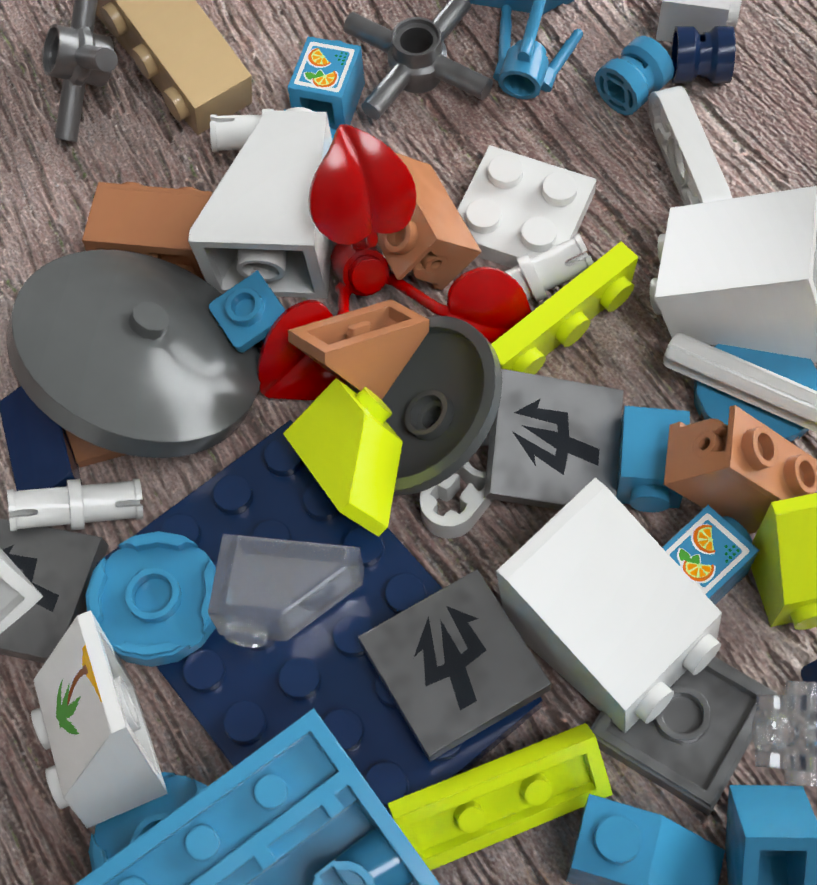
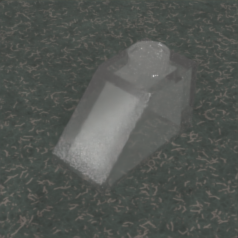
[208,534,365,647]

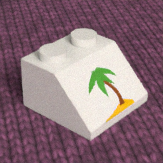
[31,610,168,828]

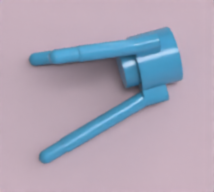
[493,0,583,100]

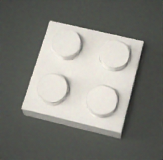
[457,145,597,268]

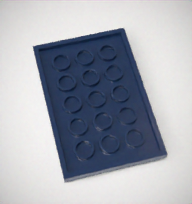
[96,420,543,816]

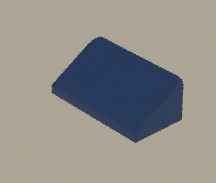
[0,386,82,491]

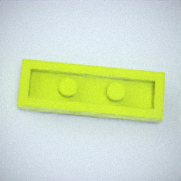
[492,241,638,374]
[387,723,613,871]

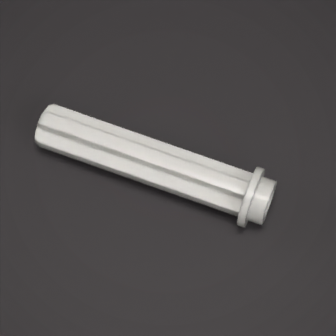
[663,333,817,433]

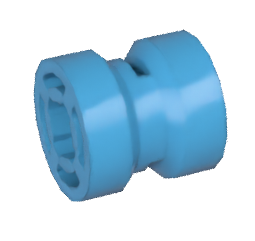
[595,35,674,115]

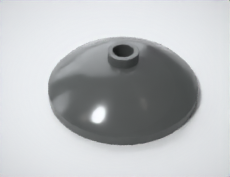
[345,316,502,496]

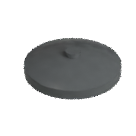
[7,250,260,458]

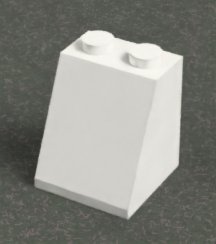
[188,107,333,299]
[650,186,817,363]
[496,478,722,733]

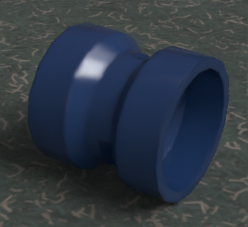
[671,26,736,83]

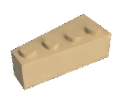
[96,0,252,135]

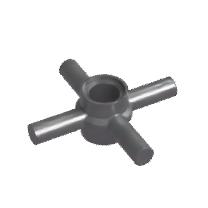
[42,0,118,142]
[344,0,493,120]

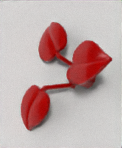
[257,124,532,400]

